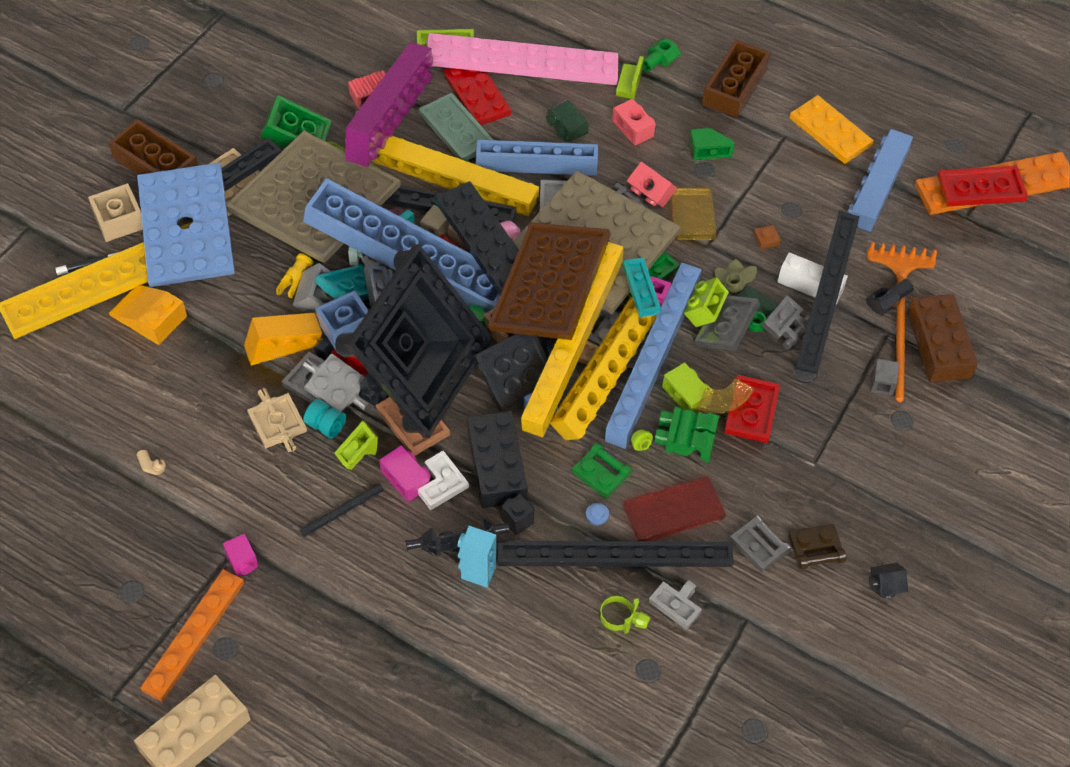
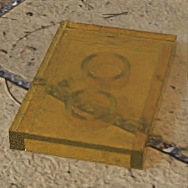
[671,188,716,240]

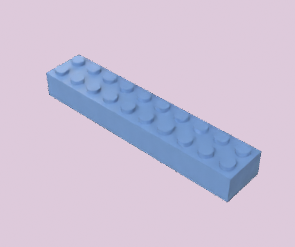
[303,178,500,313]

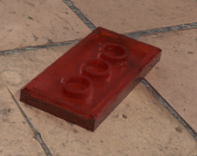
[623,477,726,541]

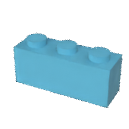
[458,526,496,588]

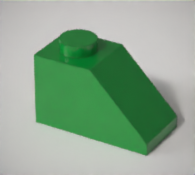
[689,128,734,161]

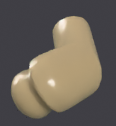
[136,450,166,475]

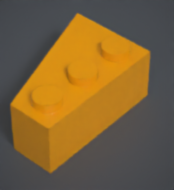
[244,313,322,366]

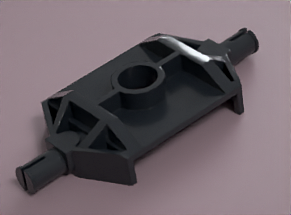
[405,519,510,556]

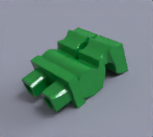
[654,407,719,463]

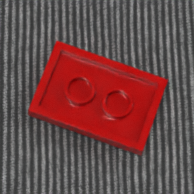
[724,375,780,443]

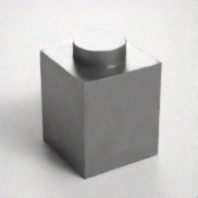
[871,359,899,396]

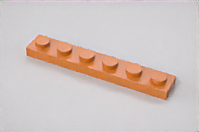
[140,569,244,702]

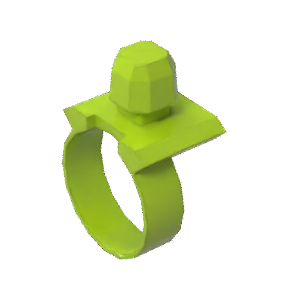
[600,596,650,634]

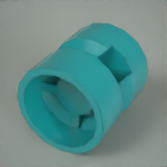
[303,398,346,439]

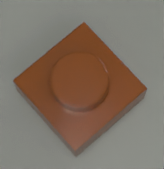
[753,225,781,250]

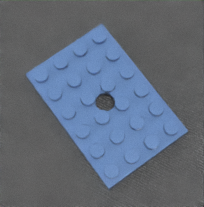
[137,163,235,287]

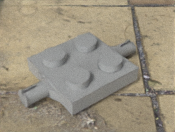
[302,353,369,412]

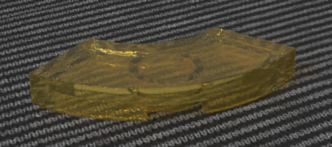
[697,379,754,413]

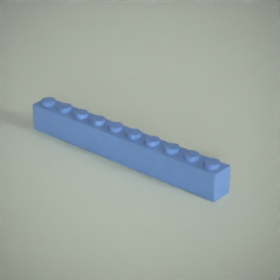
[605,263,702,449]

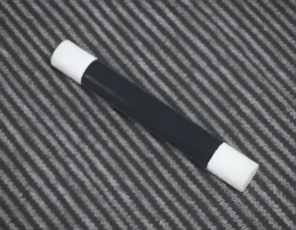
[55,252,119,276]

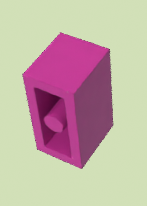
[380,445,431,502]

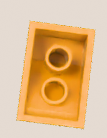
[109,285,187,345]

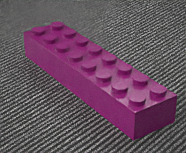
[345,42,433,167]

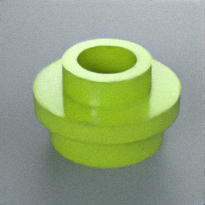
[631,429,653,451]

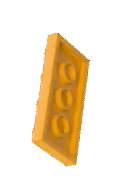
[789,95,874,164]

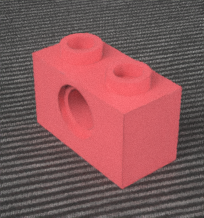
[612,99,656,146]
[627,162,677,208]

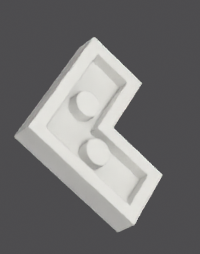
[418,451,469,510]

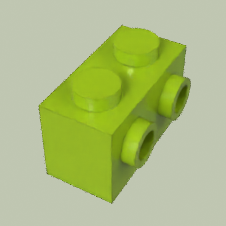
[684,277,729,327]

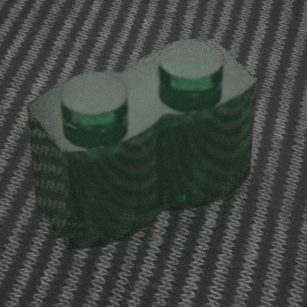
[546,99,588,142]

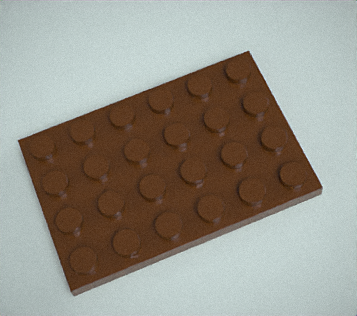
[488,222,611,340]

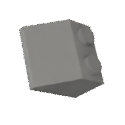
[293,263,335,317]

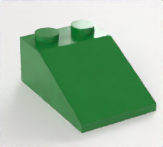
[259,95,332,147]

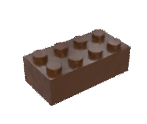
[702,39,771,118]
[108,119,198,175]
[907,294,978,382]

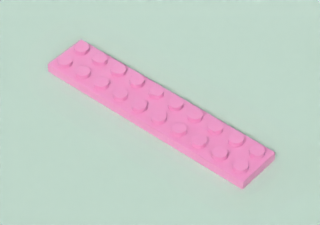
[427,33,618,85]

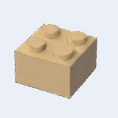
[88,184,143,242]

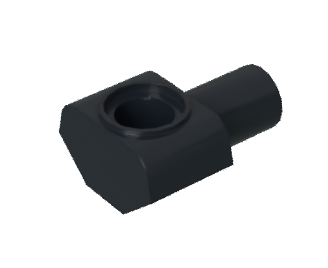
[866,279,914,316]

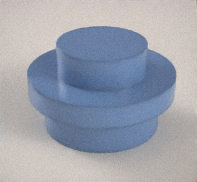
[586,503,609,526]

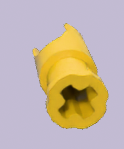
[276,253,314,298]

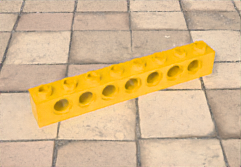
[550,297,657,441]

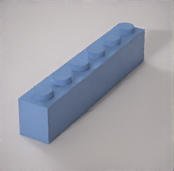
[847,129,913,232]
[476,140,598,176]

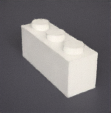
[778,253,848,305]

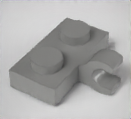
[649,580,702,630]

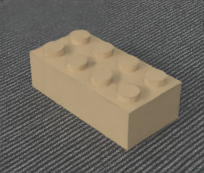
[134,674,251,767]

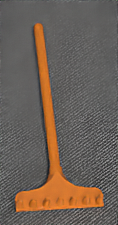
[867,242,937,402]

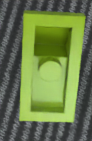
[334,421,378,470]

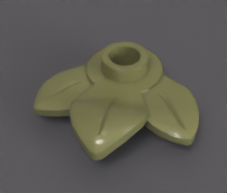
[715,259,757,293]

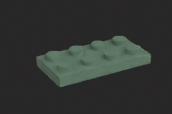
[419,93,493,161]

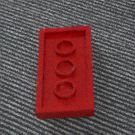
[443,68,511,125]
[937,166,1028,207]

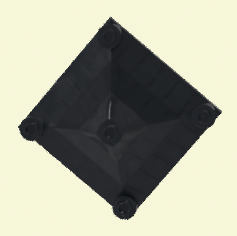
[335,244,493,438]

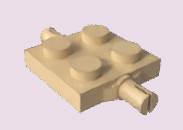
[247,388,307,452]

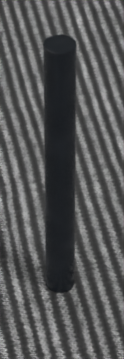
[299,483,384,537]

